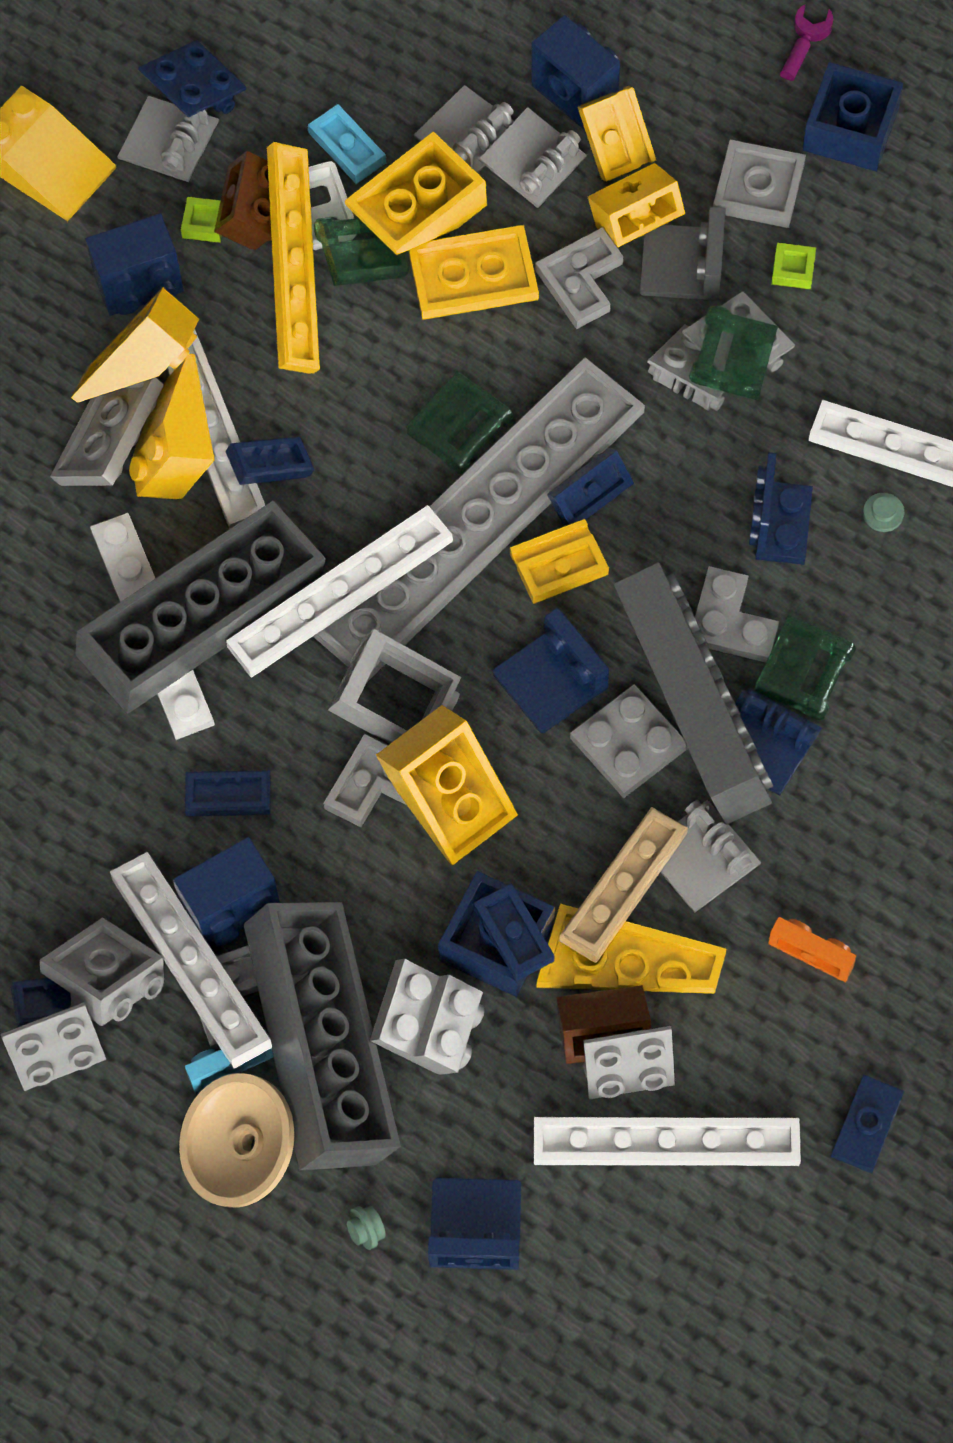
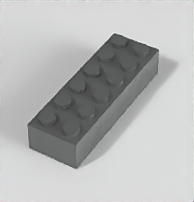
[75,501,326,714]
[614,562,774,825]
[244,902,401,1171]

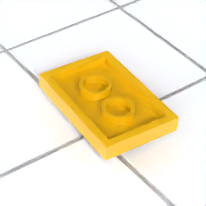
[408,225,539,320]

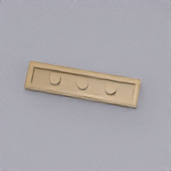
[559,807,688,963]

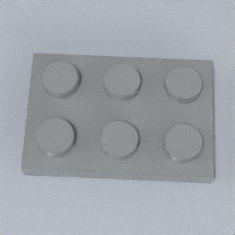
[50,377,164,486]

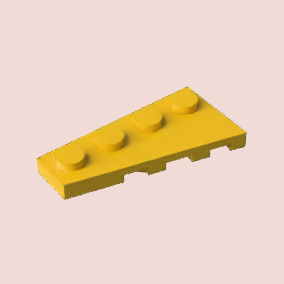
[537,904,727,994]

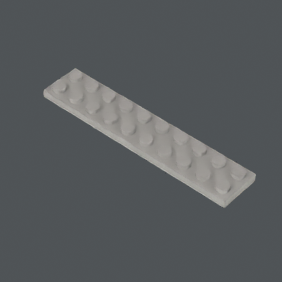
[313,357,645,683]

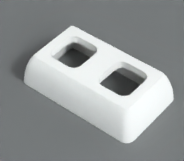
[309,161,358,250]

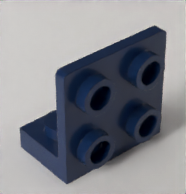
[749,452,813,565]
[493,608,609,733]
[428,1178,521,1270]

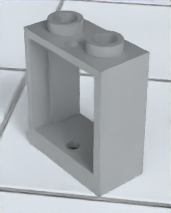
[328,629,461,744]

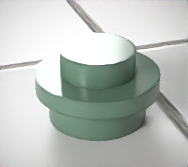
[863,493,904,532]
[347,1206,385,1250]

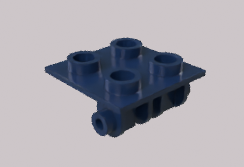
[138,40,247,118]
[736,688,822,796]

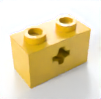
[587,163,685,247]

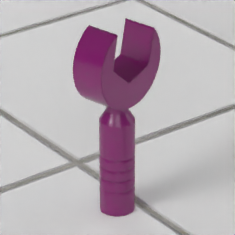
[780,4,833,81]

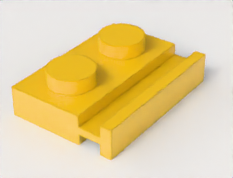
[578,86,657,182]
[510,519,609,604]

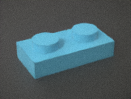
[308,104,386,184]
[185,1031,273,1093]

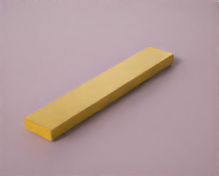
[267,142,320,374]

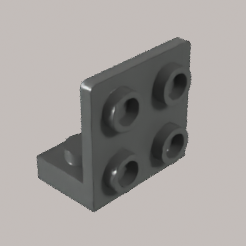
[640,207,726,301]

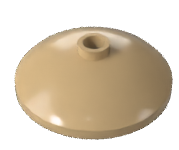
[179,1073,294,1207]

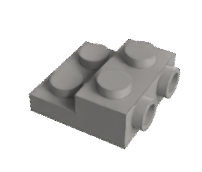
[40,917,164,1026]
[370,959,484,1075]

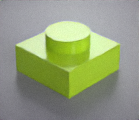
[181,197,222,243]
[771,243,816,289]

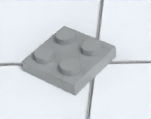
[713,139,806,228]
[570,684,688,798]

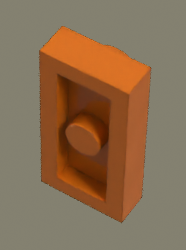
[768,917,857,983]

